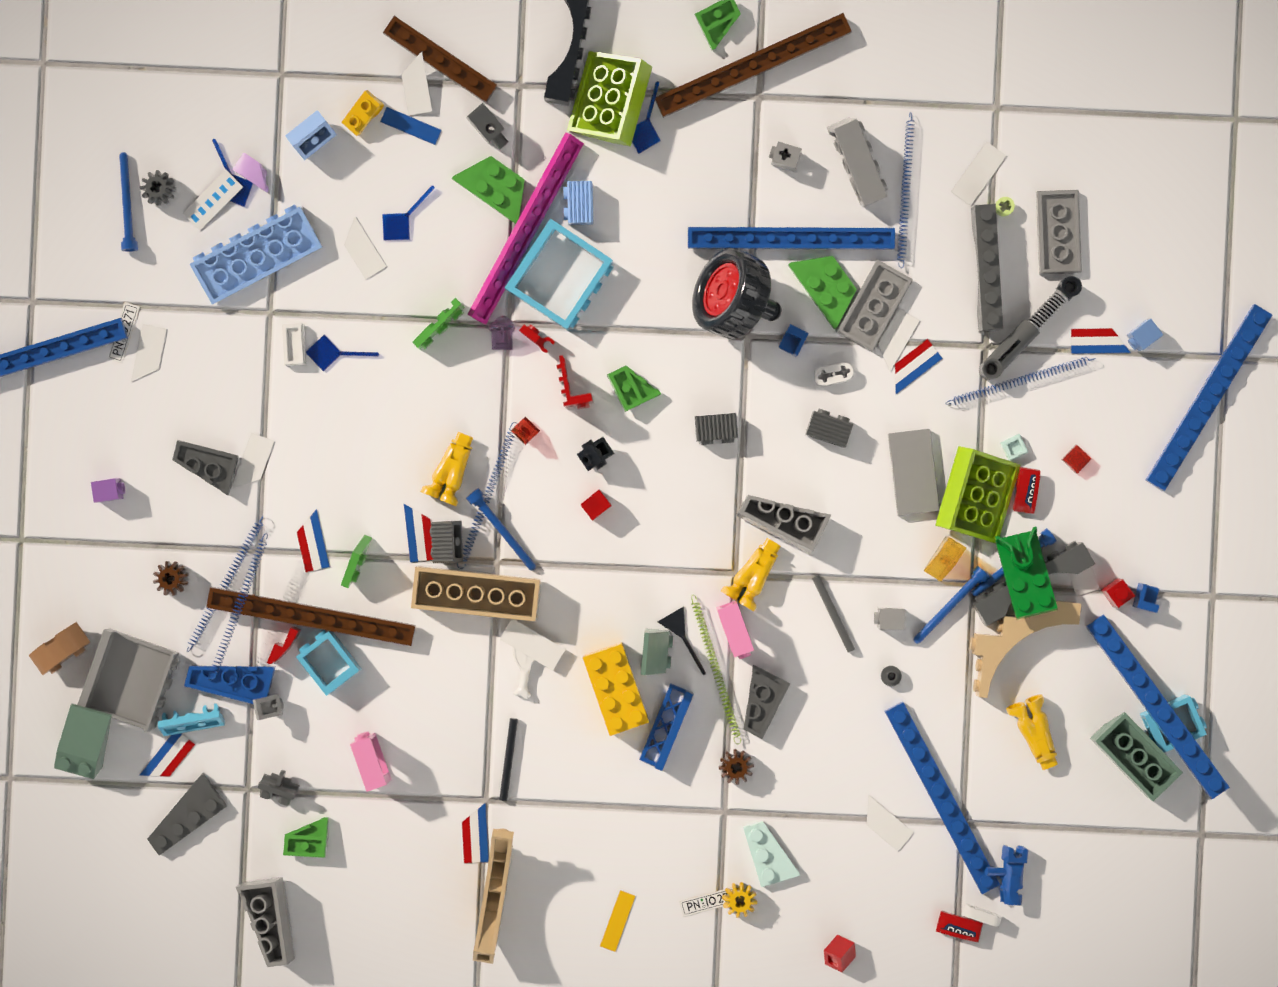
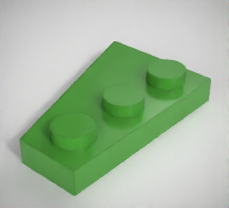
[412,297,465,349]

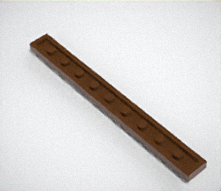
[654,12,852,118]
[206,587,416,646]

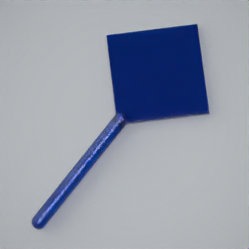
[632,81,661,154]
[212,139,253,207]
[382,185,435,240]
[306,334,379,372]

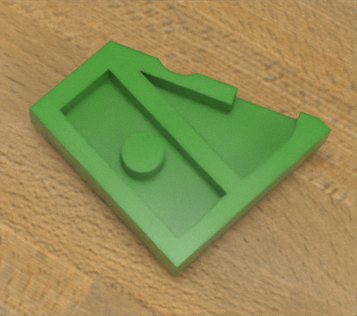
[694,0,741,50]
[607,365,661,412]
[341,535,372,588]
[283,817,329,858]

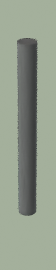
[812,575,855,653]

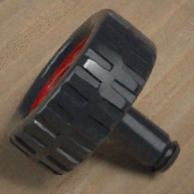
[692,248,782,339]

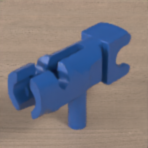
[985,845,1028,905]

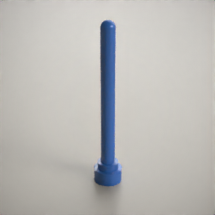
[119,152,138,252]
[466,488,536,571]
[971,528,1057,596]
[913,565,990,644]

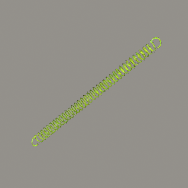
[691,594,741,745]

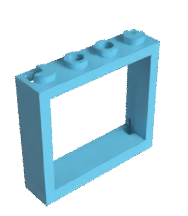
[505,218,614,331]

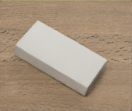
[282,323,306,366]

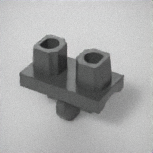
[258,770,300,806]

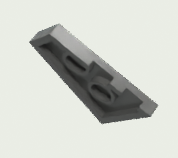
[744,665,791,739]

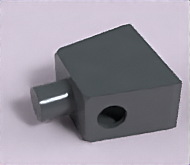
[466,103,509,150]

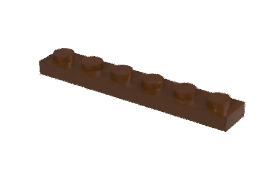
[383,15,498,103]

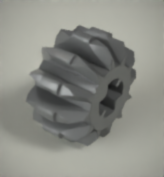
[140,170,177,206]

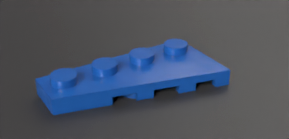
[184,665,276,704]

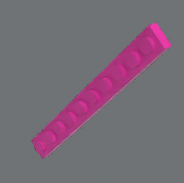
[467,132,584,325]

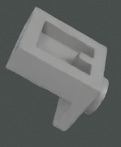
[253,694,284,720]

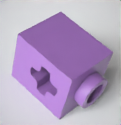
[91,478,125,503]

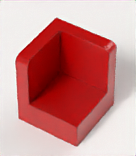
[581,490,612,521]
[824,935,856,973]

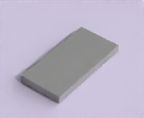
[1036,190,1082,275]
[837,259,913,352]
[888,429,939,516]

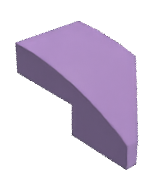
[232,153,269,193]

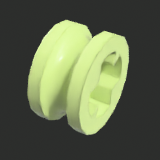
[995,197,1015,216]

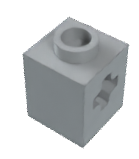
[769,141,802,172]
[874,607,905,630]

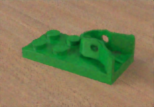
[995,526,1058,620]

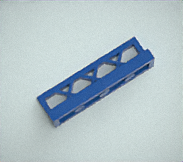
[639,683,694,771]

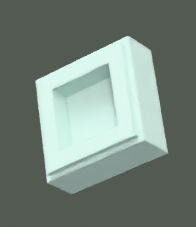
[1000,434,1028,461]

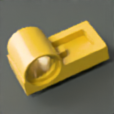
[341,90,384,136]

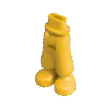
[420,432,473,506]
[721,538,781,612]
[1006,694,1058,770]

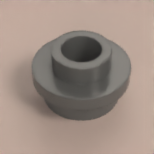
[881,666,902,687]

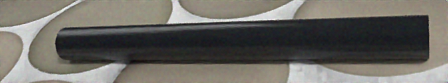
[499,718,518,801]

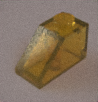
[923,536,966,582]

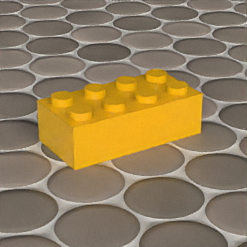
[582,642,649,736]

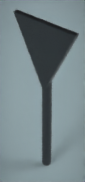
[657,606,706,675]

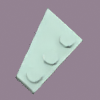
[743,821,800,887]

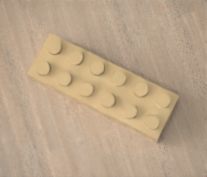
[411,566,541,621]

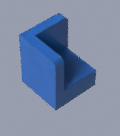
[779,324,809,357]
[1132,583,1160,613]

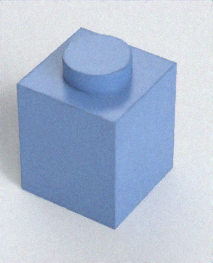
[1127,318,1163,351]

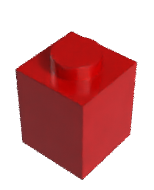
[1101,578,1135,608]

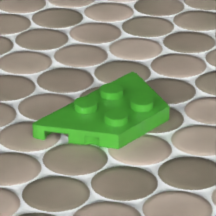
[452,156,525,224]
[788,256,857,329]

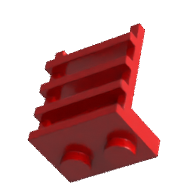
[556,355,594,409]

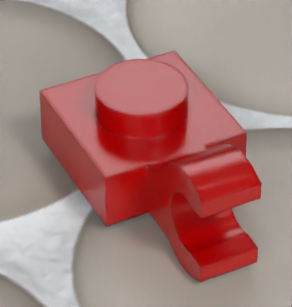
[519,324,555,353]

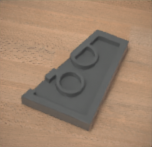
[172,440,239,495]

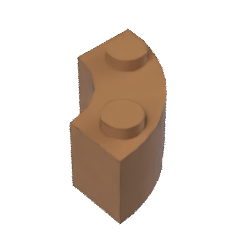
[29,622,90,675]

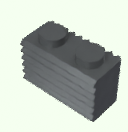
[805,409,853,448]
[694,413,738,445]
[430,521,463,563]

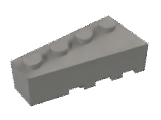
[826,117,888,207]
[736,495,831,554]
[236,877,295,967]

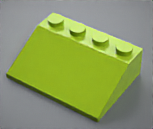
[567,51,652,147]
[935,446,1021,543]

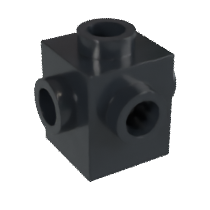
[577,437,615,471]

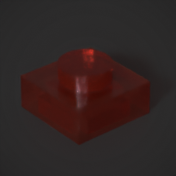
[511,416,540,445]
[1061,445,1091,474]

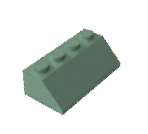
[1090,712,1183,801]

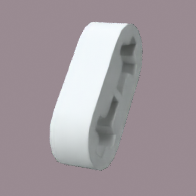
[814,363,853,386]
[962,904,1002,927]

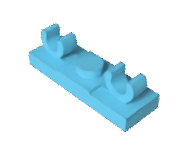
[158,703,225,736]

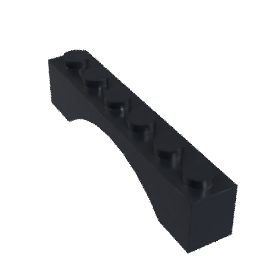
[544,0,592,106]

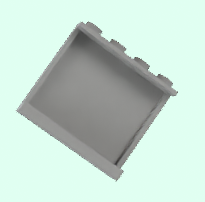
[77,628,180,733]

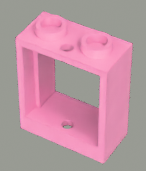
[716,601,754,659]
[350,731,392,792]

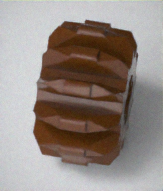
[153,561,189,596]
[719,749,754,785]

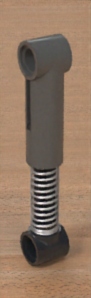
[979,276,1082,380]

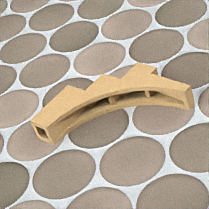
[969,600,1081,698]
[473,828,514,964]

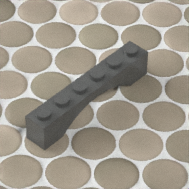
[971,204,1003,332]
[972,541,1095,626]

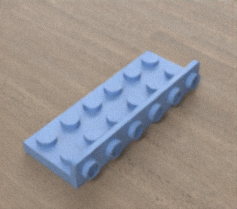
[189,204,323,305]

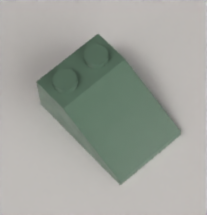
[641,628,673,675]
[54,704,112,779]

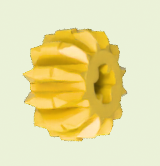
[722,882,757,918]

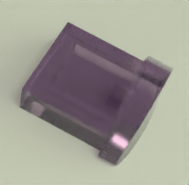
[489,315,515,350]

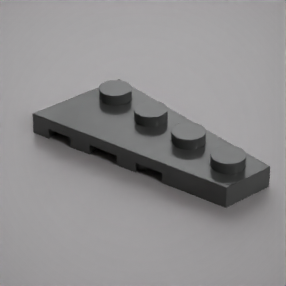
[147,773,227,855]

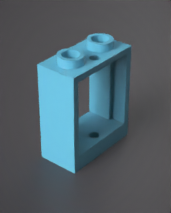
[296,630,362,696]
[1140,694,1207,753]

